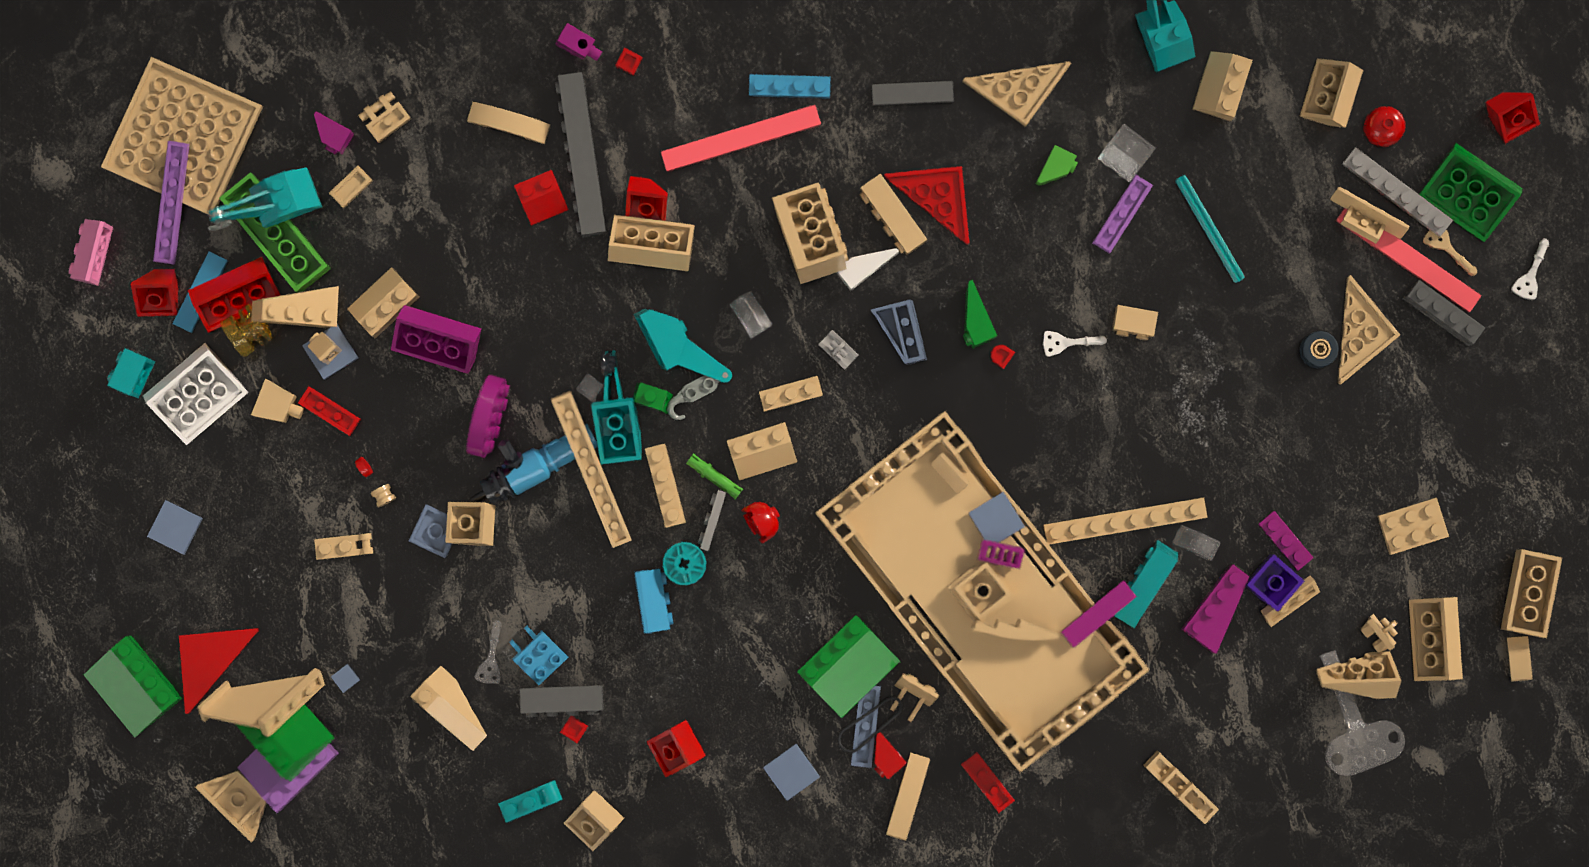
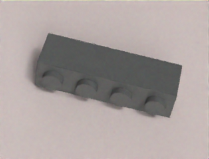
[1403,280,1485,346]
[520,685,604,717]

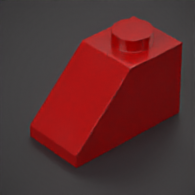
[874,732,907,779]

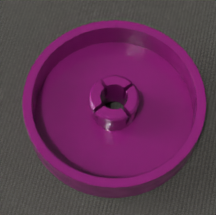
[467,375,510,458]

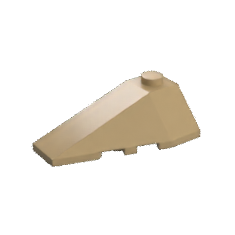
[1317,652,1401,699]
[411,666,487,751]

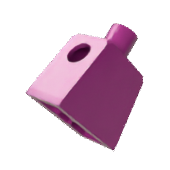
[555,23,603,61]

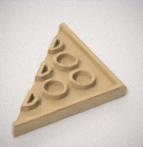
[963,62,1071,127]
[1338,275,1400,385]

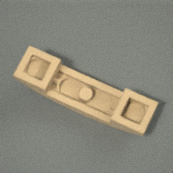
[467,102,550,144]

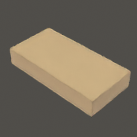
[329,166,373,208]

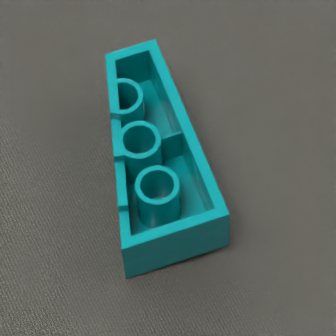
[1114,540,1178,628]

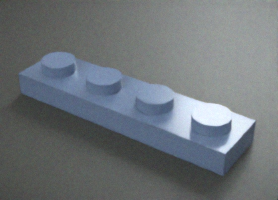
[851,686,881,768]

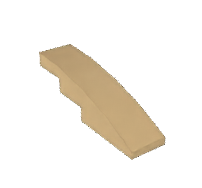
[972,618,1059,640]
[1143,751,1219,824]
[886,753,930,841]

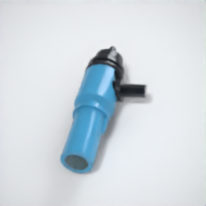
[470,424,598,504]

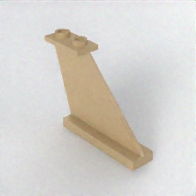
[198,668,325,737]

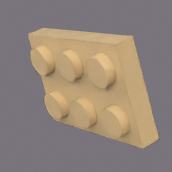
[1377,498,1449,555]

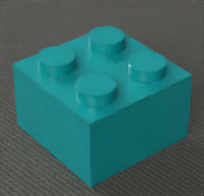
[107,349,156,398]

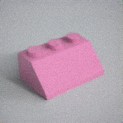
[69,219,113,285]

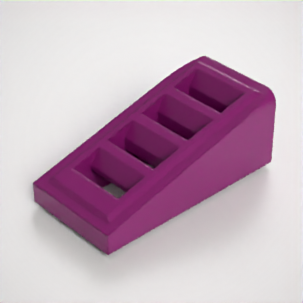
[977,539,1025,569]

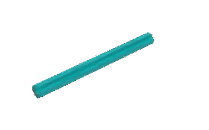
[1176,175,1244,283]

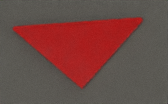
[884,166,969,244]
[179,628,258,714]

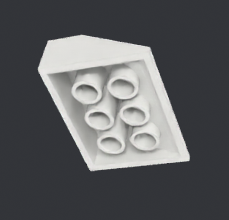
[143,343,248,445]

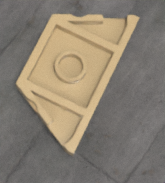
[195,771,267,842]

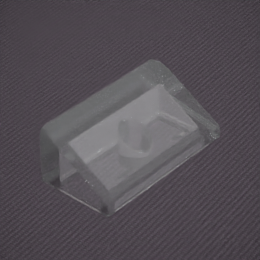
[730,292,772,338]

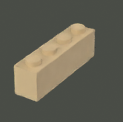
[859,174,927,255]
[645,444,686,528]

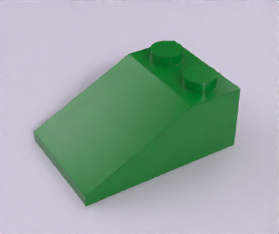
[963,280,997,349]

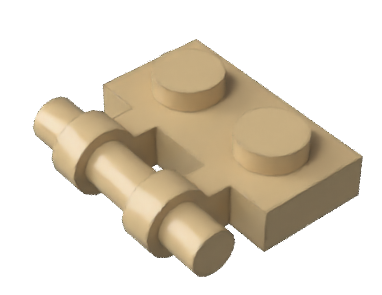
[358,92,411,143]

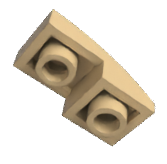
[1507,636,1532,682]

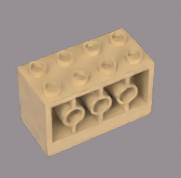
[772,182,849,284]

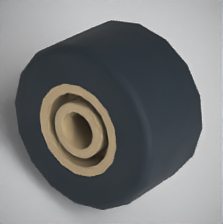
[1300,331,1339,368]

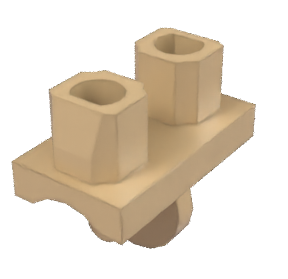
[1361,614,1398,653]

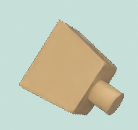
[251,379,304,423]

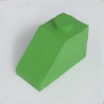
[1036,145,1078,186]

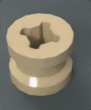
[371,484,396,508]

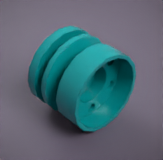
[663,542,707,585]

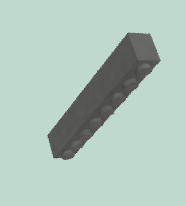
[555,72,607,237]

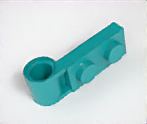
[499,780,562,822]

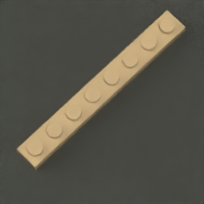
[551,391,631,548]
[1043,498,1207,544]

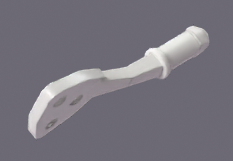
[1511,239,1549,300]
[1043,331,1107,357]

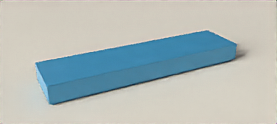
[173,252,228,333]

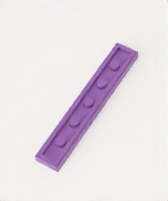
[153,141,189,264]

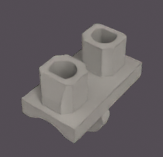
[818,330,858,370]

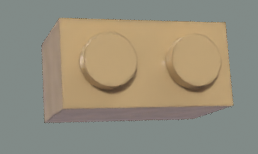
[1112,305,1158,340]

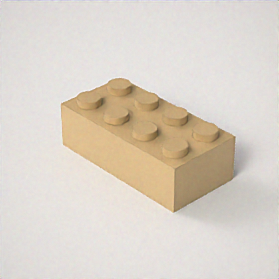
[1501,549,1562,638]

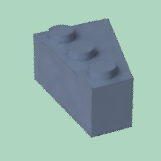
[871,300,927,365]

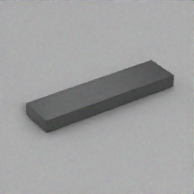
[872,81,953,106]

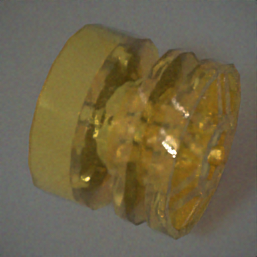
[220,303,273,357]

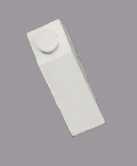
[836,248,899,291]

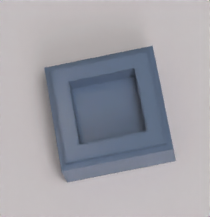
[331,664,360,693]

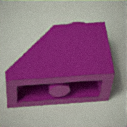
[314,112,354,155]

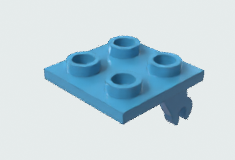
[509,626,568,685]

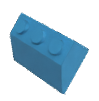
[635,569,674,633]

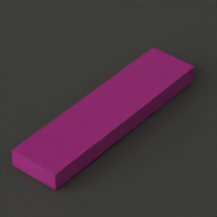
[1060,581,1137,648]

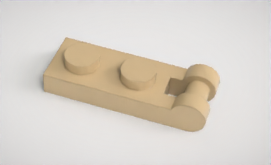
[314,533,373,560]

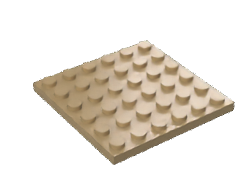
[101,57,263,215]

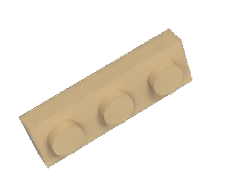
[759,376,823,412]
[1261,576,1320,627]

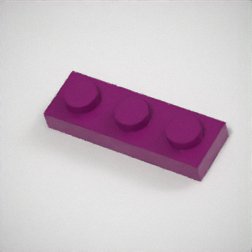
[1258,511,1313,571]

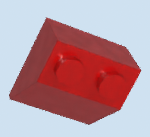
[514,170,569,225]
[646,720,706,777]

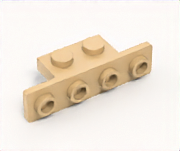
[1330,187,1409,244]

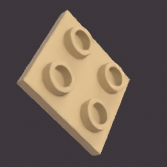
[890,674,939,722]

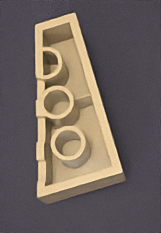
[252,286,339,328]

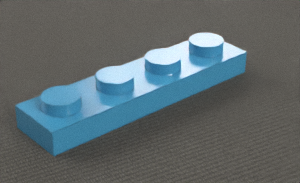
[749,75,830,98]

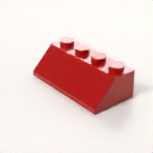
[187,257,281,333]

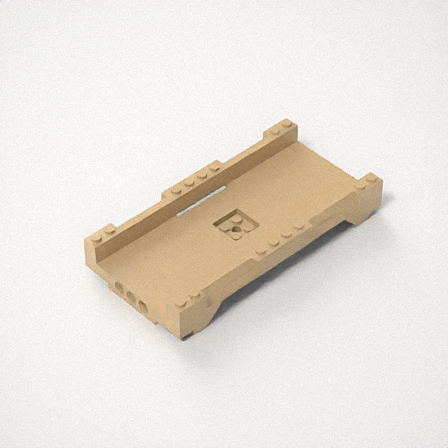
[816,412,1149,772]

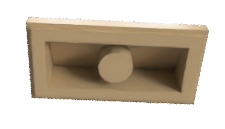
[931,453,970,494]

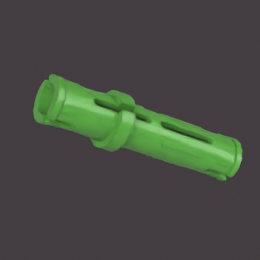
[686,453,743,499]

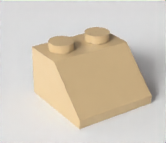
[445,502,495,546]
[564,790,624,851]

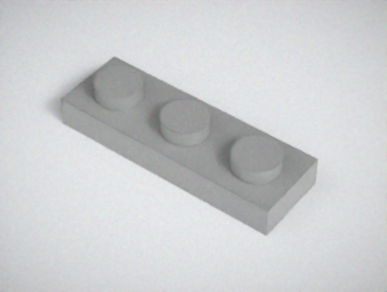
[698,490,726,551]

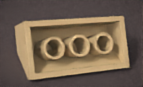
[608,215,694,271]
[1409,597,1463,681]

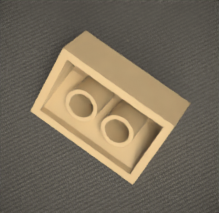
[1193,52,1252,121]
[1300,59,1363,128]
[347,267,419,338]
[727,422,797,481]

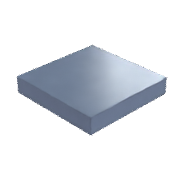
[302,325,359,380]
[968,492,1025,548]
[147,500,203,555]
[409,504,452,558]
[763,744,820,801]

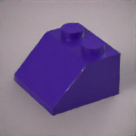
[1245,554,1305,612]

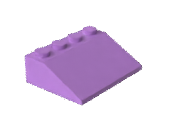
[237,744,339,813]

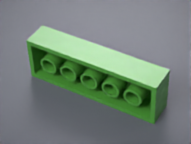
[219,172,331,293]

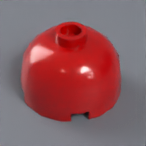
[1364,106,1405,147]
[742,502,780,543]

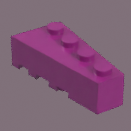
[1181,564,1249,654]

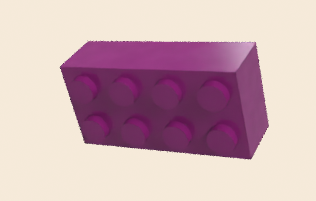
[391,305,481,374]

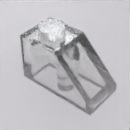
[1172,525,1221,561]

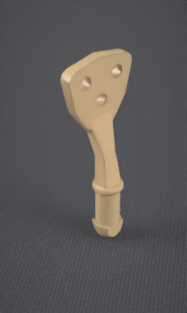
[1423,230,1477,276]

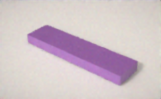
[1093,175,1153,254]

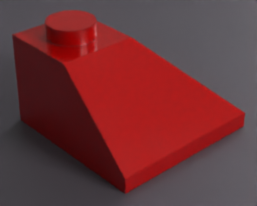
[1485,92,1540,143]
[625,176,668,221]
[131,269,178,316]

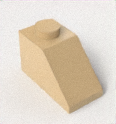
[308,332,342,365]

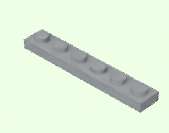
[1342,147,1453,237]

